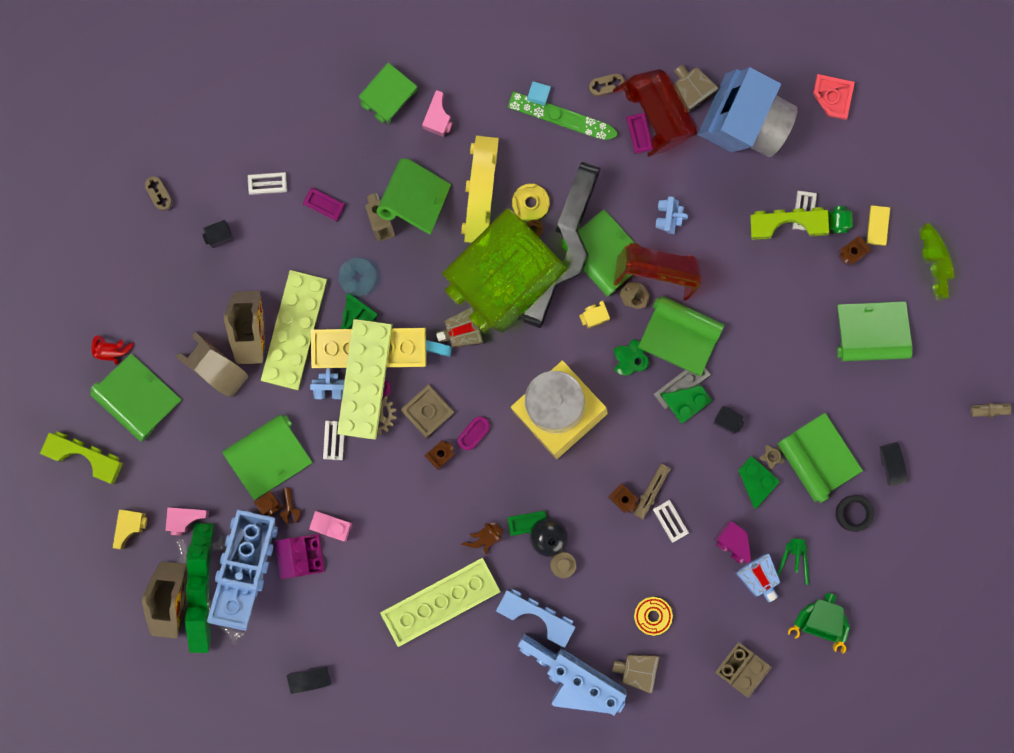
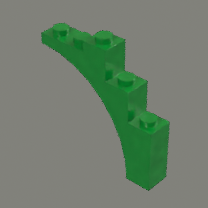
[185,523,214,653]

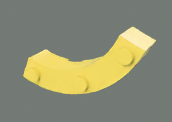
[461,136,499,244]

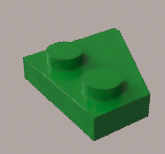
[341,293,378,329]
[660,385,712,424]
[738,456,780,509]

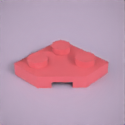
[813,74,855,120]

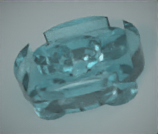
[338,258,377,297]

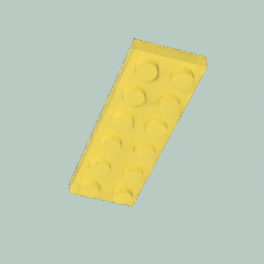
[311,328,426,368]

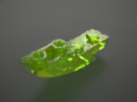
[920,223,955,301]

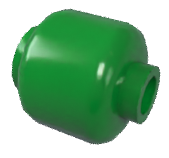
[828,206,853,233]

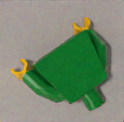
[788,593,850,653]

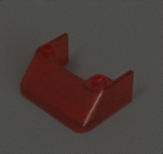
[613,69,697,157]
[613,243,702,301]

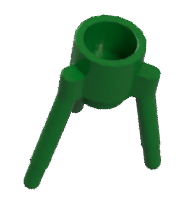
[777,538,809,585]

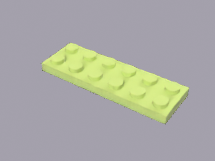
[261,270,327,391]
[337,319,393,440]
[380,558,501,647]

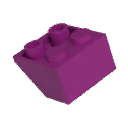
[714,521,751,564]
[275,534,324,579]

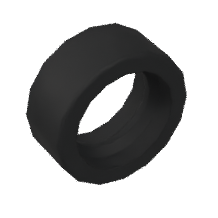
[835,495,874,532]

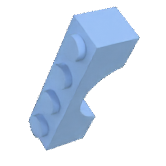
[496,589,575,648]

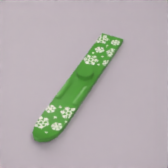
[508,91,617,140]

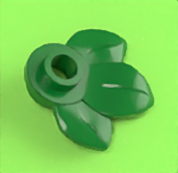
[614,339,649,376]

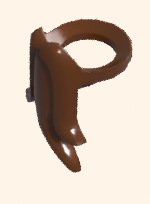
[461,522,503,555]

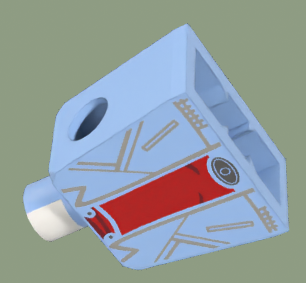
[735,553,780,603]

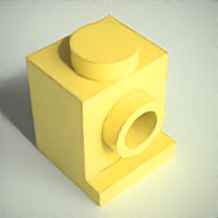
[579,301,610,328]

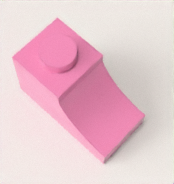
[422,90,453,137]
[165,507,209,536]
[309,511,352,542]

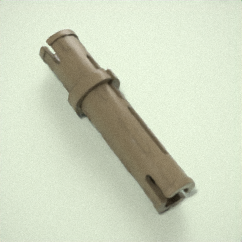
[633,463,671,520]

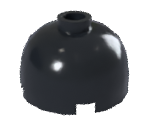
[529,518,568,557]

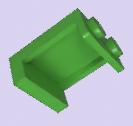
[359,62,418,124]

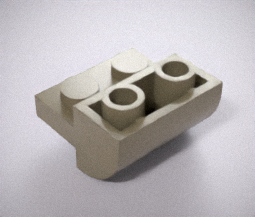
[715,642,772,698]

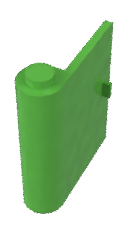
[377,158,451,235]
[562,209,650,297]
[638,295,725,377]
[837,302,912,362]
[90,354,181,442]
[777,413,863,503]
[222,414,312,500]

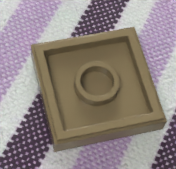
[401,384,455,438]

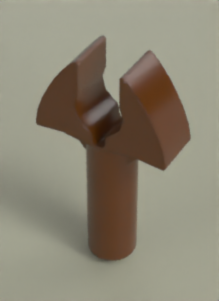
[279,487,301,525]

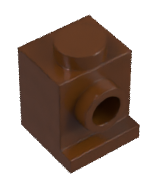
[838,235,871,266]
[424,440,455,470]
[608,483,638,513]
[254,491,283,516]

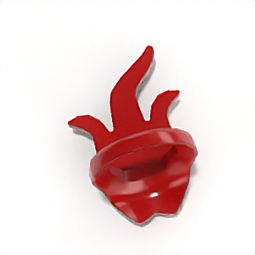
[91,335,134,365]

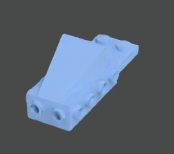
[207,510,278,631]
[518,634,627,716]

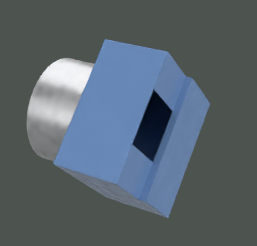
[697,67,797,157]

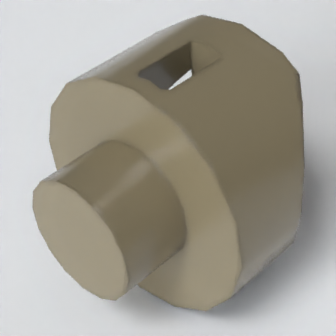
[620,282,649,309]
[550,552,576,578]

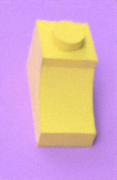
[113,510,147,549]

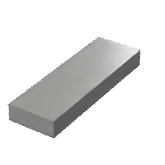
[653,368,711,409]

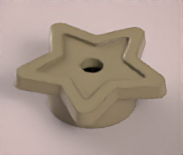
[760,445,785,469]

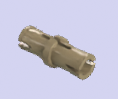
[970,402,1011,418]

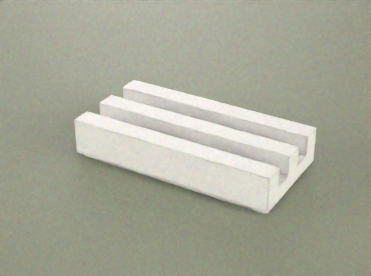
[248,172,287,195]
[792,191,817,230]
[323,421,344,460]
[653,500,689,543]

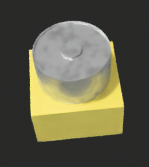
[511,360,608,460]

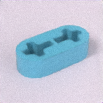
[426,340,452,357]

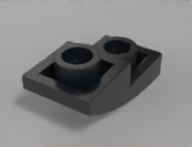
[879,442,908,487]
[286,666,331,694]

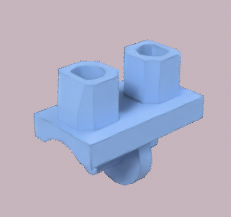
[656,197,688,234]
[310,368,345,399]

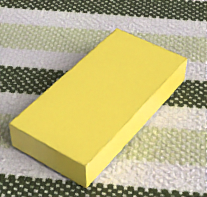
[866,205,890,246]

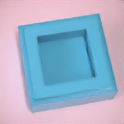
[527,81,551,106]

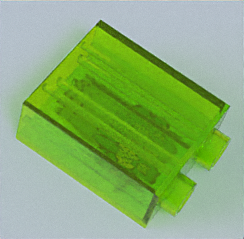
[441,208,568,333]

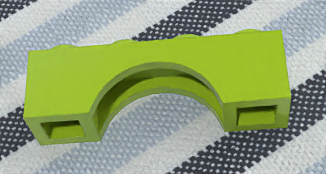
[750,207,829,240]
[40,431,123,484]

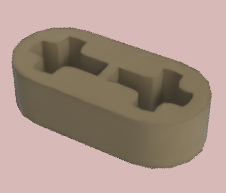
[589,74,624,97]
[145,176,172,211]

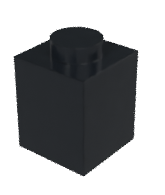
[202,220,234,248]
[712,406,744,434]

